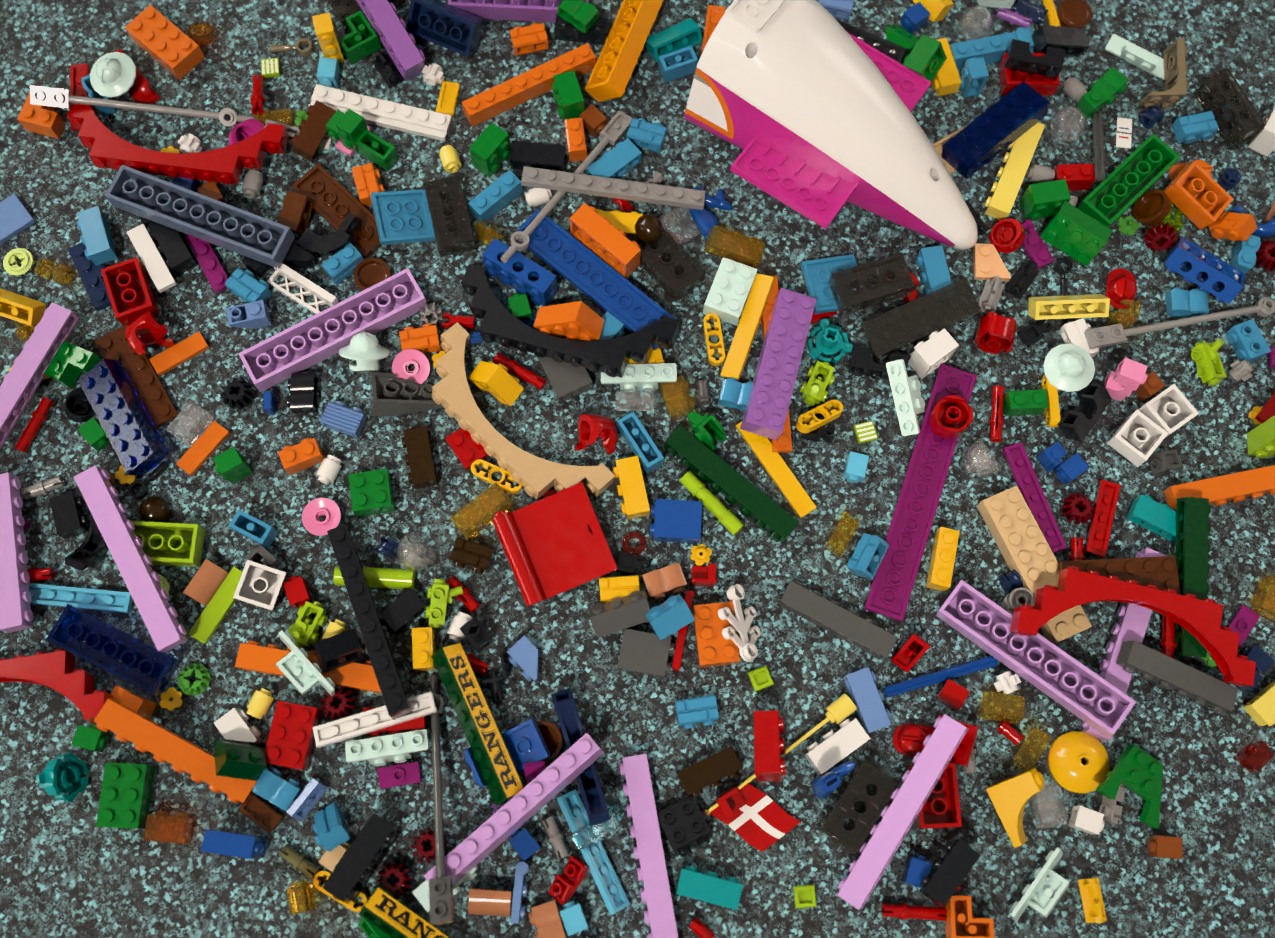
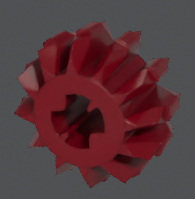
[1144,221,1178,253]
[1256,240,1275,272]
[1060,492,1096,525]
[321,686,356,721]
[410,827,447,864]
[376,861,413,898]

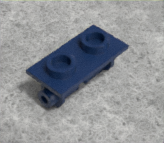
[1010,0,1048,24]

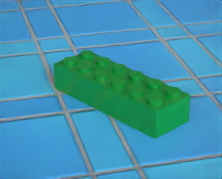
[1078,134,1181,228]

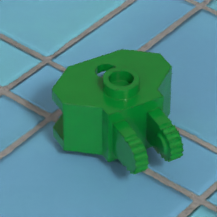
[687,412,727,451]

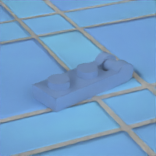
[510,861,530,924]

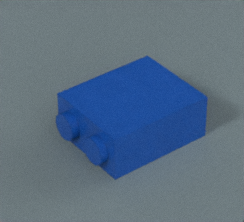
[650,499,702,544]
[201,829,268,859]

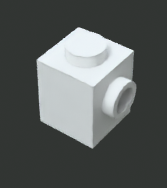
[1068,806,1105,835]

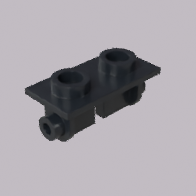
[372,51,404,88]
[1005,261,1039,300]

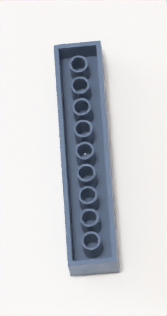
[105,165,295,269]

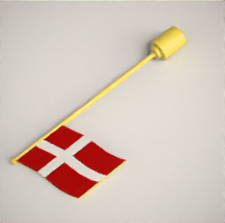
[704,693,857,852]

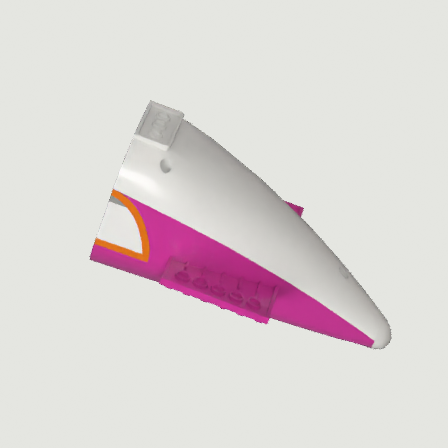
[684,0,978,250]

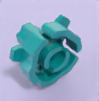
[807,319,853,364]
[36,752,89,803]

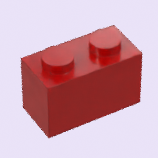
[1053,163,1095,191]

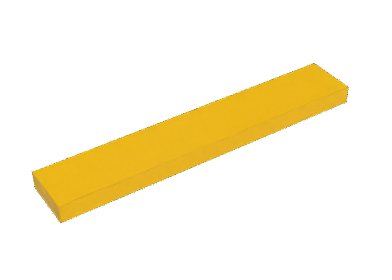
[720,273,775,382]
[735,421,817,519]

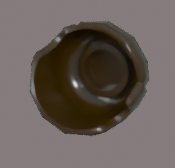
[635,214,663,242]
[139,496,172,523]

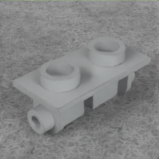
[976,277,1004,314]
[1099,784,1126,825]

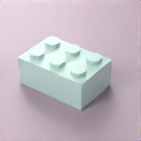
[703,257,758,326]

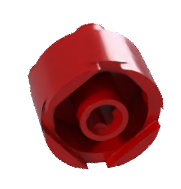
[975,312,1016,354]
[929,395,973,439]

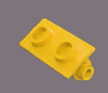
[1078,877,1107,923]

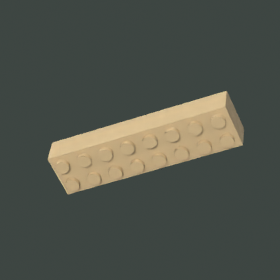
[977,485,1092,644]

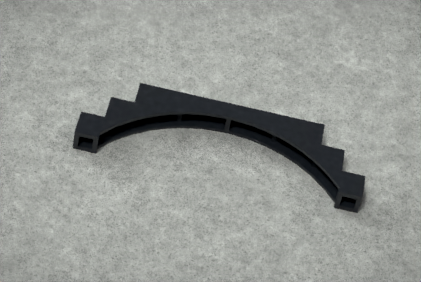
[461,264,680,378]

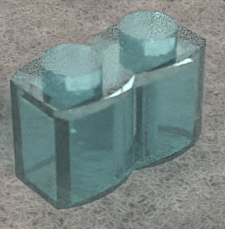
[572,813,621,849]

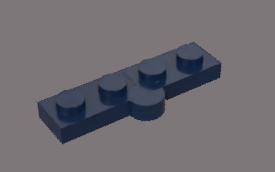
[67,242,111,311]

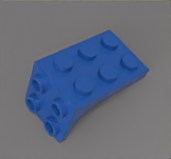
[464,718,551,788]

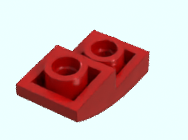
[548,856,589,905]

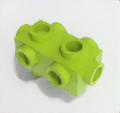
[1191,338,1227,387]
[800,361,836,406]
[425,578,464,628]
[288,601,328,648]

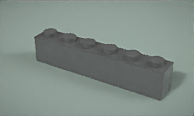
[778,581,898,661]
[1116,640,1238,714]

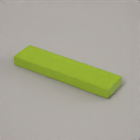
[188,566,242,645]

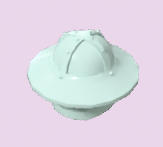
[90,52,136,98]
[339,331,390,371]
[1043,344,1095,392]

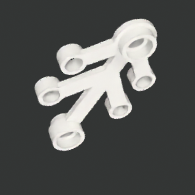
[718,584,761,662]

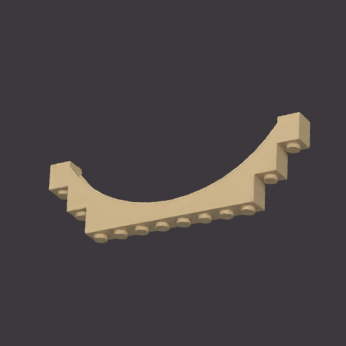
[432,322,615,499]

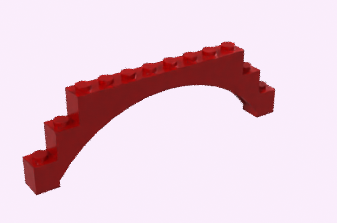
[67,103,289,184]
[1010,566,1256,687]
[0,649,114,723]

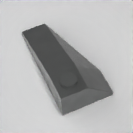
[370,372,444,417]

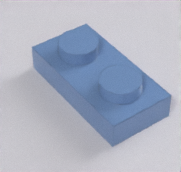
[287,778,328,822]

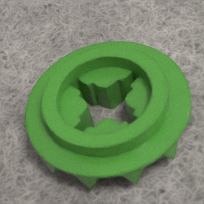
[177,663,210,696]

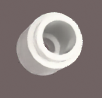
[524,188,552,207]
[316,455,342,485]
[447,611,473,642]

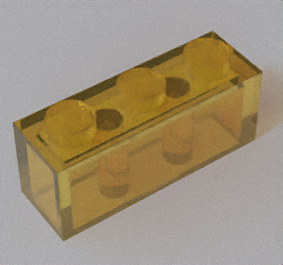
[704,225,765,268]
[450,483,512,540]

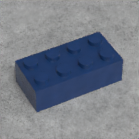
[406,0,484,57]

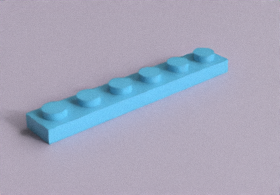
[28,583,133,613]
[557,789,630,915]

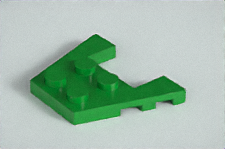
[1096,744,1163,830]

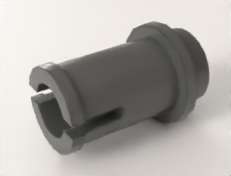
[696,380,712,405]

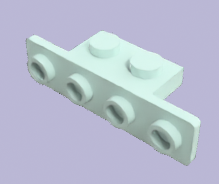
[1105,34,1164,80]
[886,359,925,436]
[601,363,677,392]
[276,630,335,696]
[345,729,429,766]
[1010,847,1070,922]

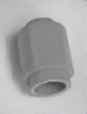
[1062,77,1088,103]
[1026,164,1055,183]
[241,170,264,199]

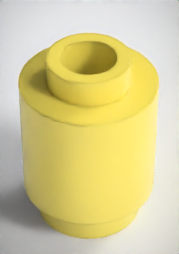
[439,145,462,173]
[322,619,348,639]
[246,688,274,720]

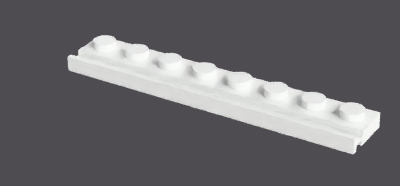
[308,84,452,141]

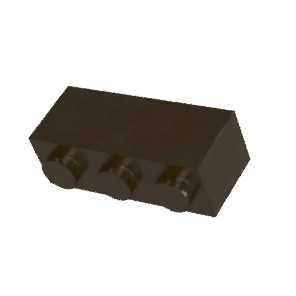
[401,426,438,489]
[676,746,743,798]

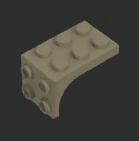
[1138,38,1188,109]

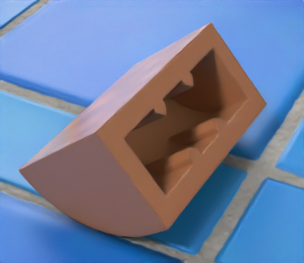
[183,559,229,606]
[468,888,513,917]

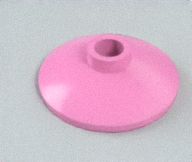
[392,349,430,384]
[302,498,341,536]

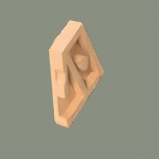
[973,243,1011,281]

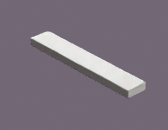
[312,691,438,748]

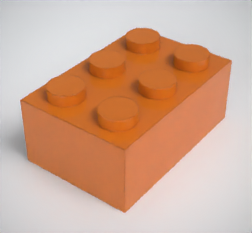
[1164,161,1233,230]
[533,301,605,341]
[692,601,740,668]

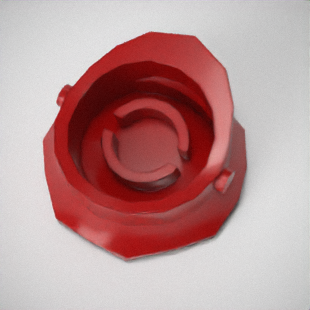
[988,218,1025,254]

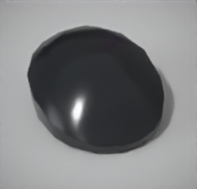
[64,387,98,423]

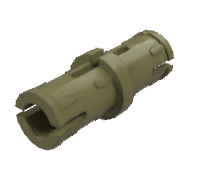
[279,844,320,880]

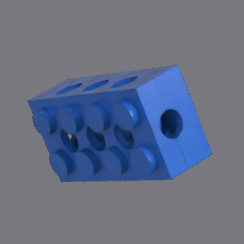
[1164,236,1246,304]
[482,238,558,307]

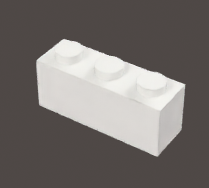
[805,718,871,775]

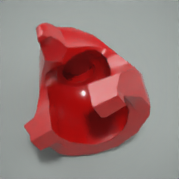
[125,311,174,355]
[574,414,618,455]

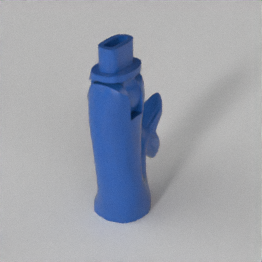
[688,187,733,248]
[812,761,856,799]

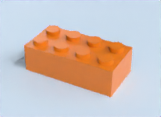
[124,5,205,80]
[569,203,641,279]

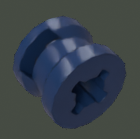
[1139,106,1163,129]
[1217,168,1241,191]
[375,536,400,559]
[999,569,1023,593]

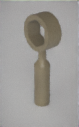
[270,38,313,56]

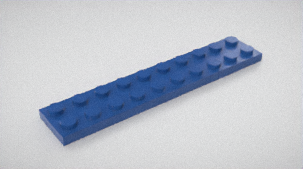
[516,209,680,350]

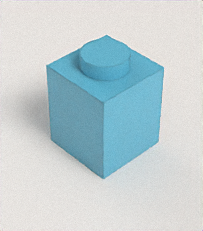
[316,57,341,87]
[843,451,869,483]
[559,900,589,936]

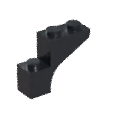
[242,241,317,278]

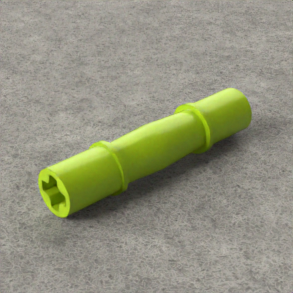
[679,471,744,536]

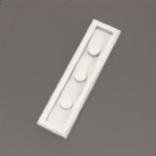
[127,224,177,293]

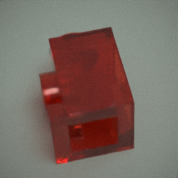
[1234,741,1274,773]

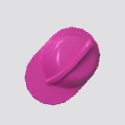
[228,118,264,146]

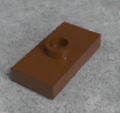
[238,792,284,834]

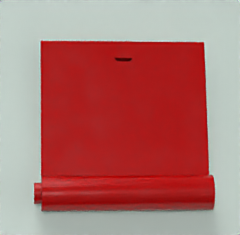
[492,482,618,607]

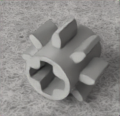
[419,302,442,325]
[1229,359,1254,382]

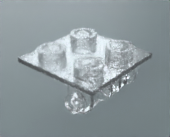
[659,207,701,247]

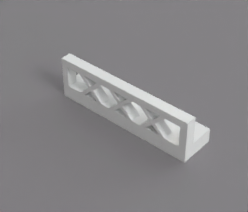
[267,263,339,314]

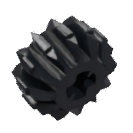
[220,377,255,410]

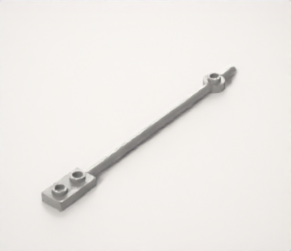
[30,85,256,126]
[501,110,632,263]
[1084,297,1275,349]

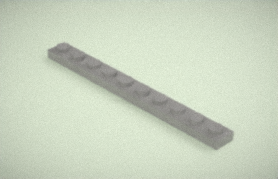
[521,166,705,210]

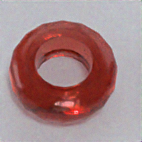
[622,532,646,555]

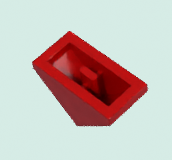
[891,633,930,673]

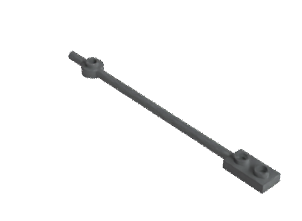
[429,675,454,926]

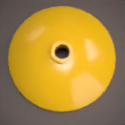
[1048,731,1110,793]

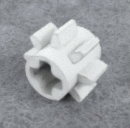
[422,63,444,86]
[177,134,202,153]
[994,671,1021,695]

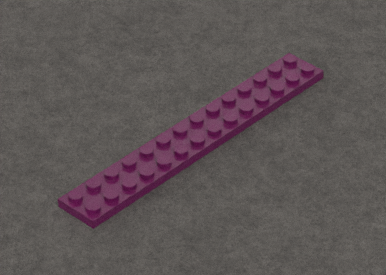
[864,364,977,622]

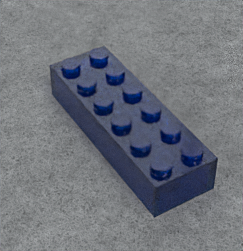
[942,81,1050,179]
[78,358,169,476]
[46,604,181,697]

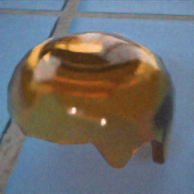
[187,22,215,47]

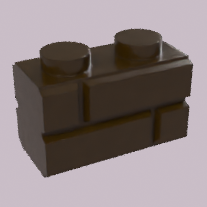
[450,537,496,575]

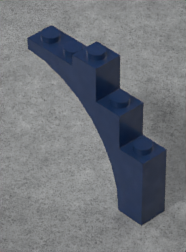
[551,688,611,826]

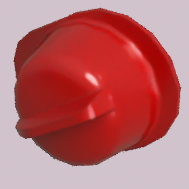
[1106,268,1137,309]
[892,723,934,757]

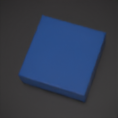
[263,391,276,415]

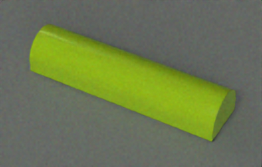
[333,565,416,590]

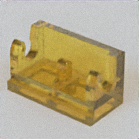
[1105,299,1141,329]
[824,511,859,557]
[979,691,1025,724]
[1013,726,1052,772]

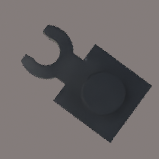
[1017,319,1053,348]
[800,420,835,443]
[615,551,651,575]

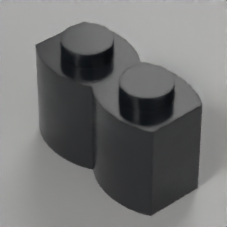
[287,372,318,413]

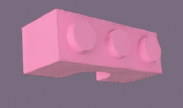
[1103,357,1148,402]

